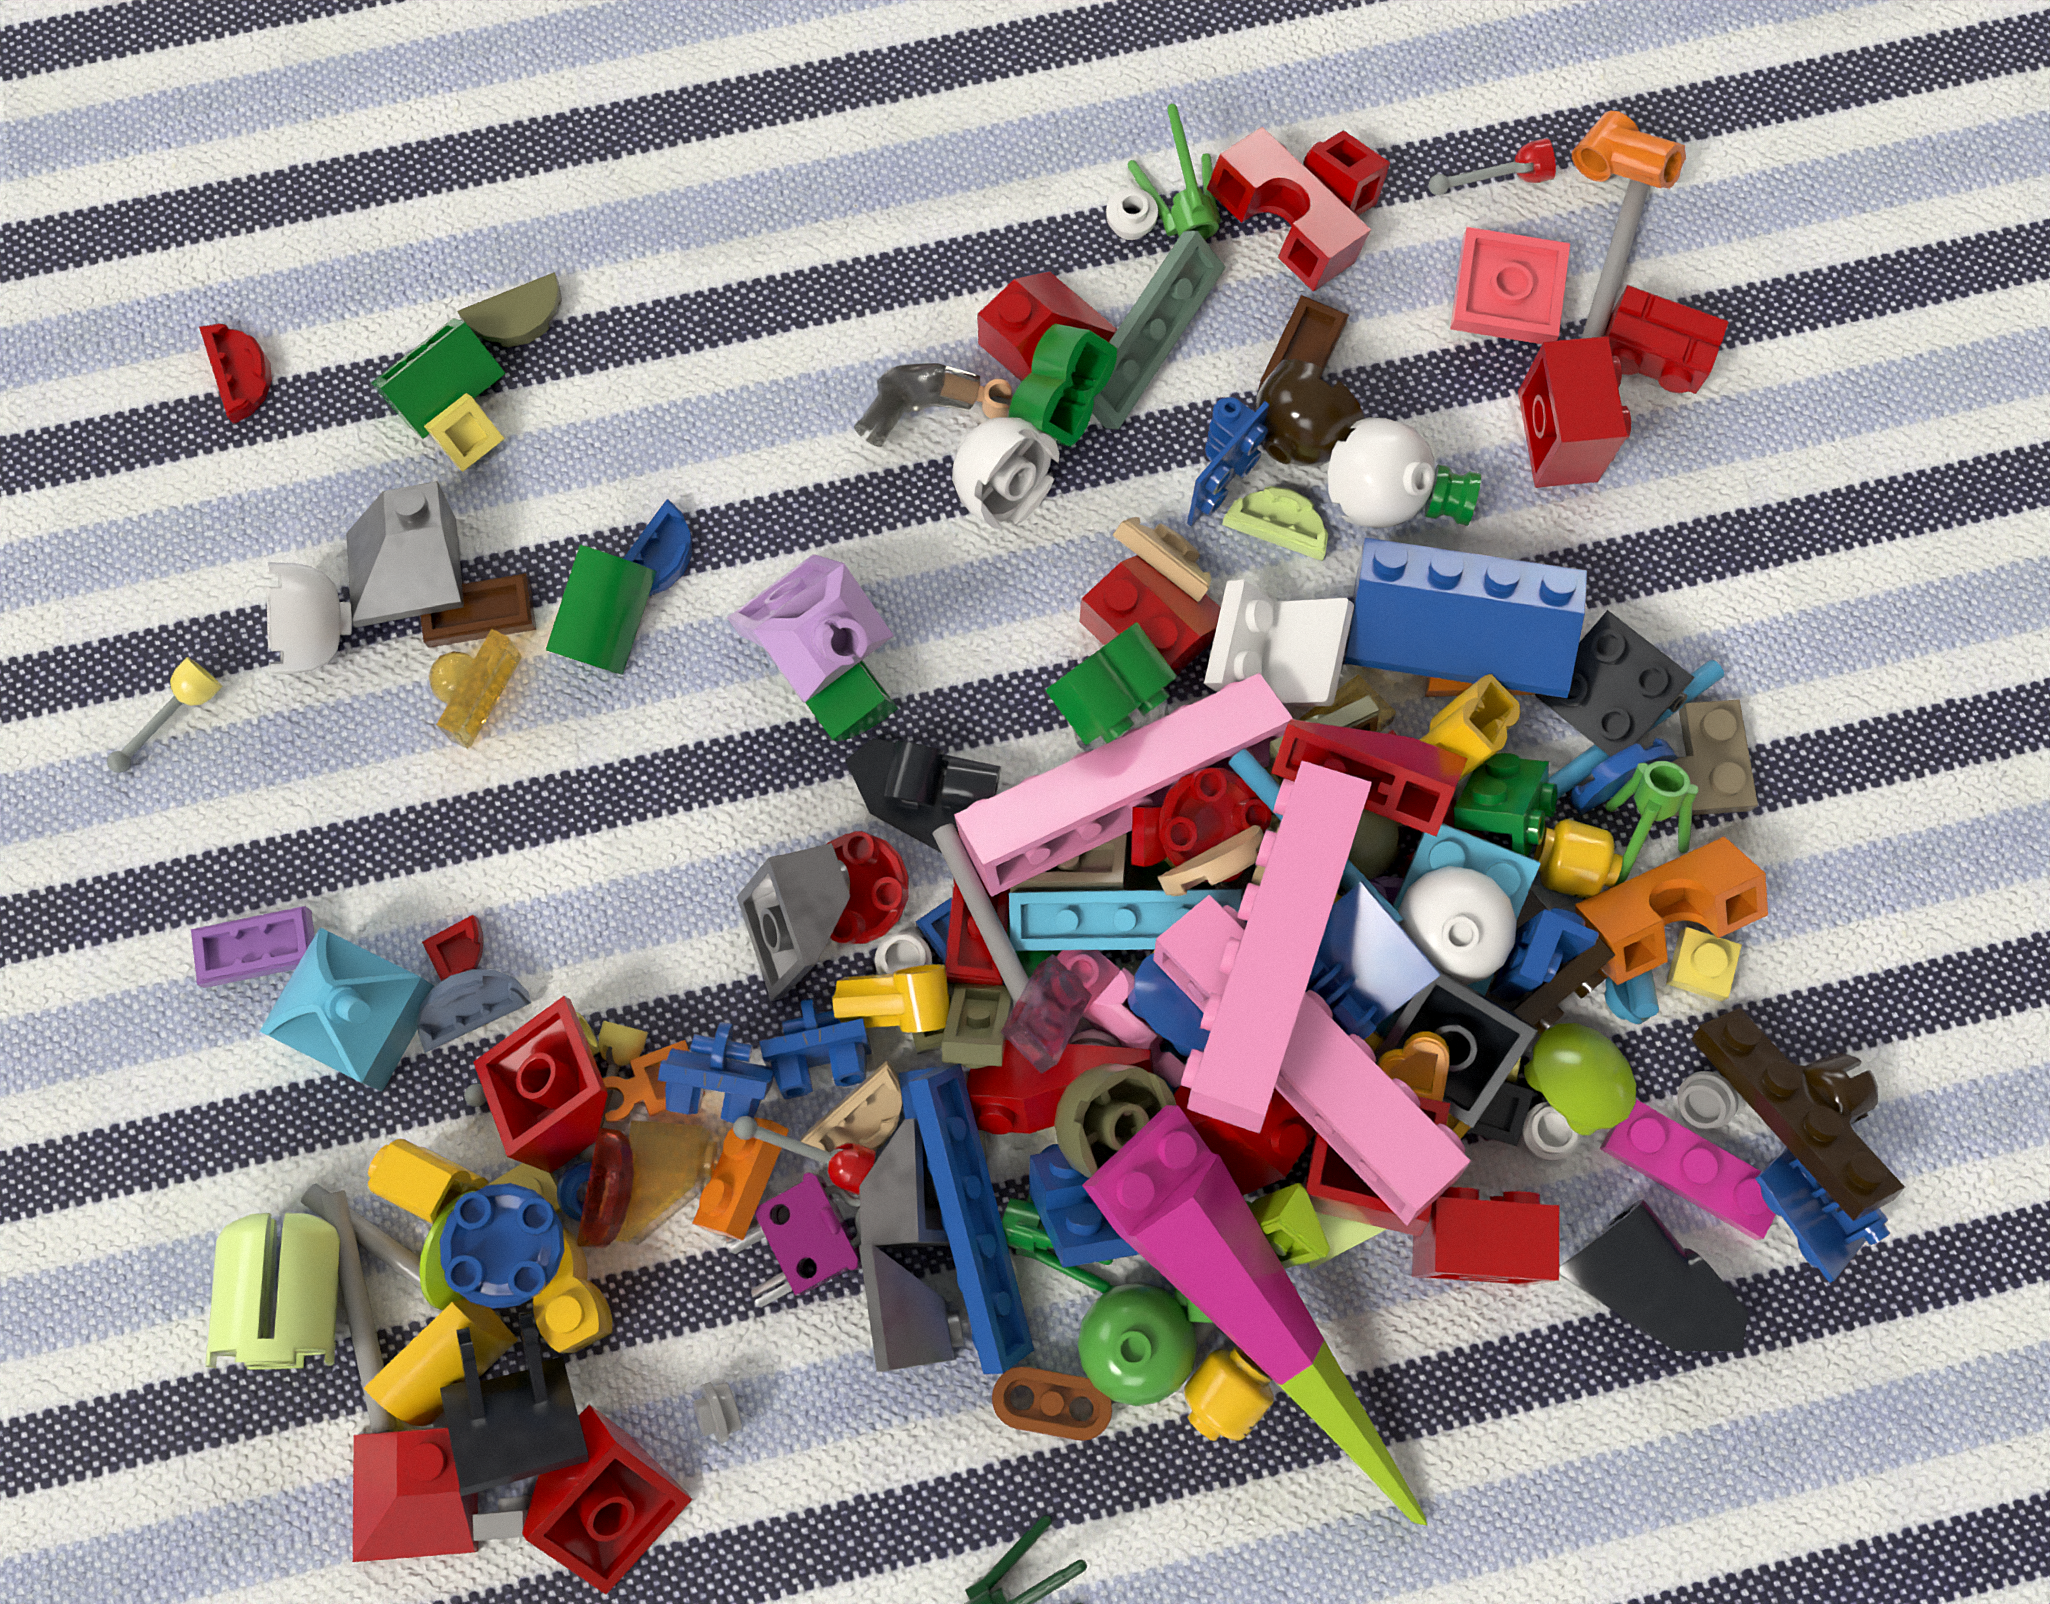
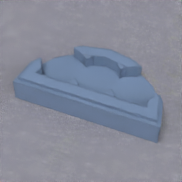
[417,969,531,1053]

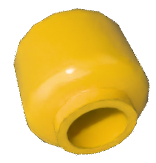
[1533,819,1623,900]
[1184,1347,1274,1441]

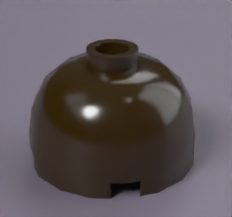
[1254,359,1365,466]

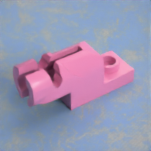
[1040,950,1186,1088]

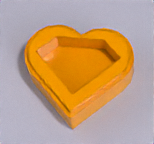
[1377,1032,1449,1102]

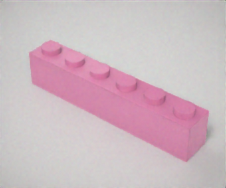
[954,673,1294,897]
[1181,761,1372,1134]
[1153,894,1471,1226]

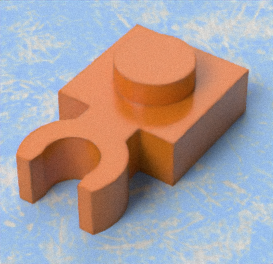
[603,1040,705,1123]

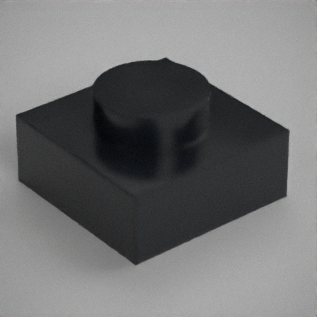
[1467,1080,1534,1147]

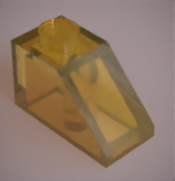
[616,1120,718,1245]

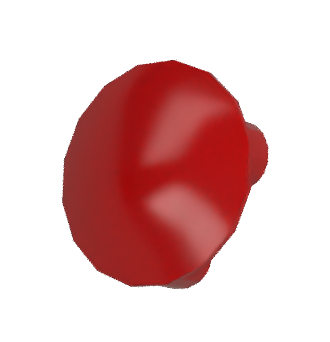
[1159,768,1272,882]
[827,831,909,944]

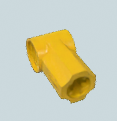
[832,964,950,1033]

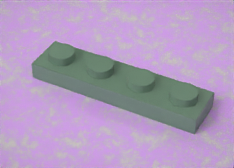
[1092,231,1226,429]

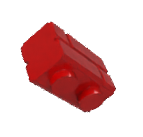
[1604,285,1729,394]

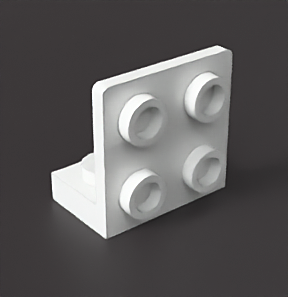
[1204,580,1354,707]

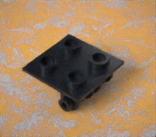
[1535,610,1695,757]

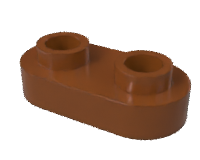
[992,1367,1112,1441]

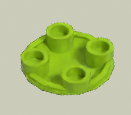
[1524,1023,1636,1136]

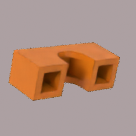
[1575,836,1768,985]

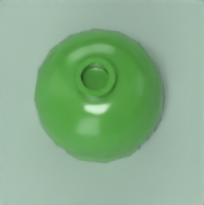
[1077,1281,1198,1407]

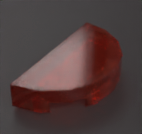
[577,1128,634,1248]

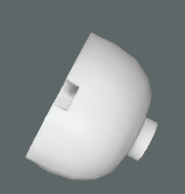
[952,417,1060,529]
[1328,417,1435,528]
[267,562,352,674]
[1398,866,1517,985]

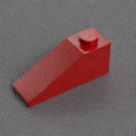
[1271,719,1468,837]
[966,1040,1154,1135]

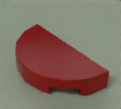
[199,323,272,424]

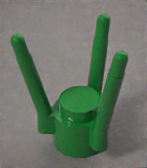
[1002,1194,1115,1294]

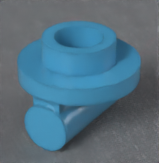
[1605,969,1659,1024]

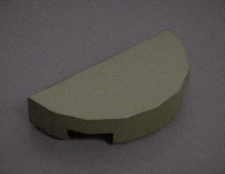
[457,272,562,347]

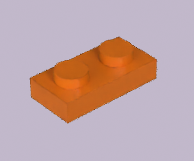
[692,1117,789,1241]

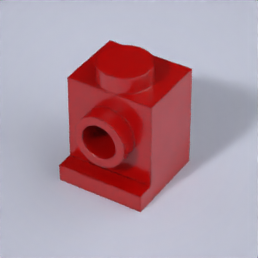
[1303,130,1391,216]

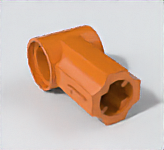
[1572,111,1686,189]

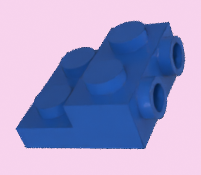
[1029,1144,1140,1268]

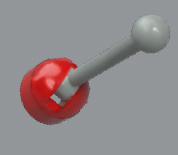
[1429,138,1556,195]
[733,1116,876,1195]

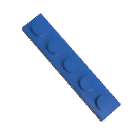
[908,1063,1034,1375]

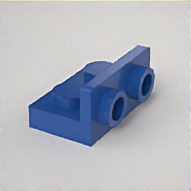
[1489,908,1599,1002]

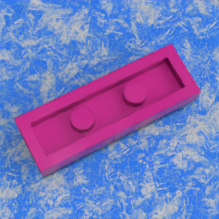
[1600,1099,1776,1240]

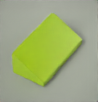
[1249,1183,1331,1269]

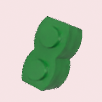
[1009,324,1117,447]
[1045,622,1177,745]

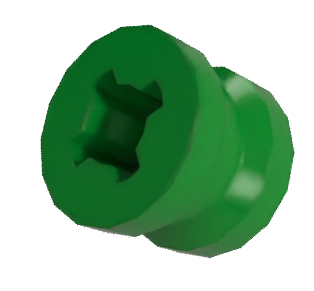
[1425,464,1481,526]

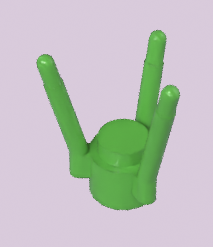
[1127,104,1221,240]
[1605,761,1699,889]

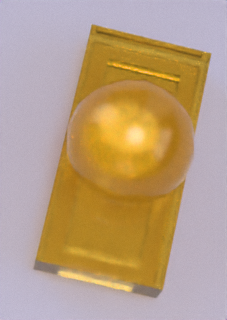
[428,629,522,749]

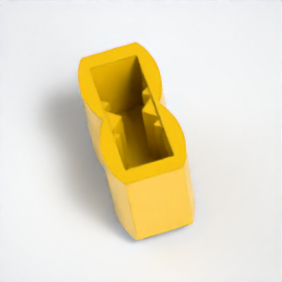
[1420,674,1520,781]
[368,1139,489,1224]
[533,1227,612,1353]

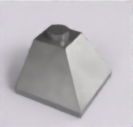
[346,481,464,628]
[737,843,850,1002]
[859,1118,987,1248]
[859,1243,964,1372]

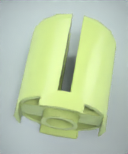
[205,1213,340,1369]

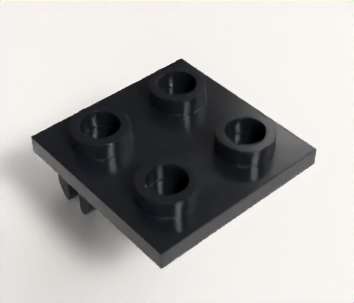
[440,1311,589,1496]

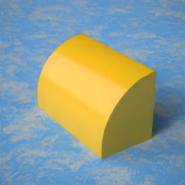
[364,1299,518,1426]

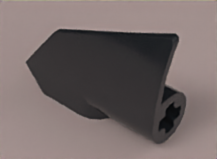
[845,738,1001,853]
[1559,1199,1749,1351]

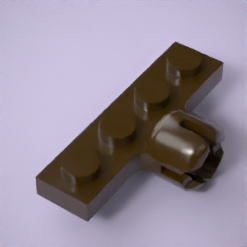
[1691,1008,1905,1222]

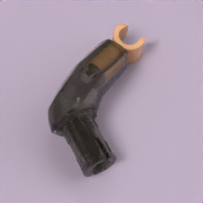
[854,363,1012,447]

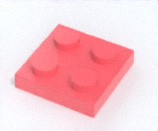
[1450,227,1570,344]

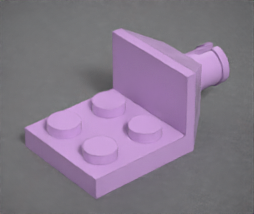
[727,554,894,703]

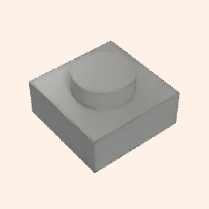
[473,1494,533,1541]

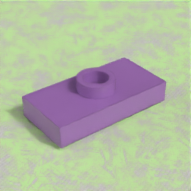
[191,906,315,988]

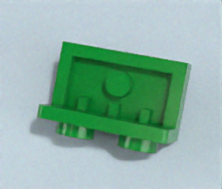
[1454,753,1558,857]

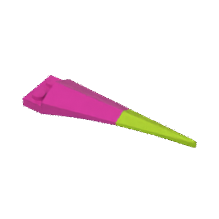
[1082,1105,1428,1526]

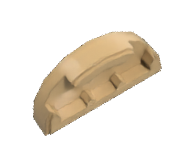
[1112,517,1211,602]
[1158,825,1264,897]
[800,1060,903,1152]

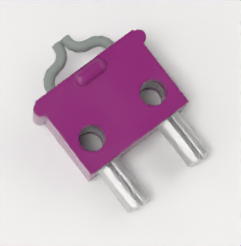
[725,1172,862,1307]

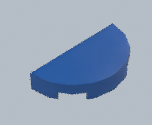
[623,499,692,597]
[1570,738,1678,816]

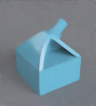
[259,927,435,1092]

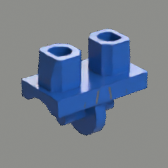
[759,998,872,1100]
[658,1022,774,1123]

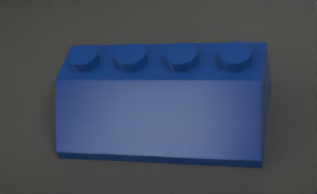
[1345,537,1587,698]

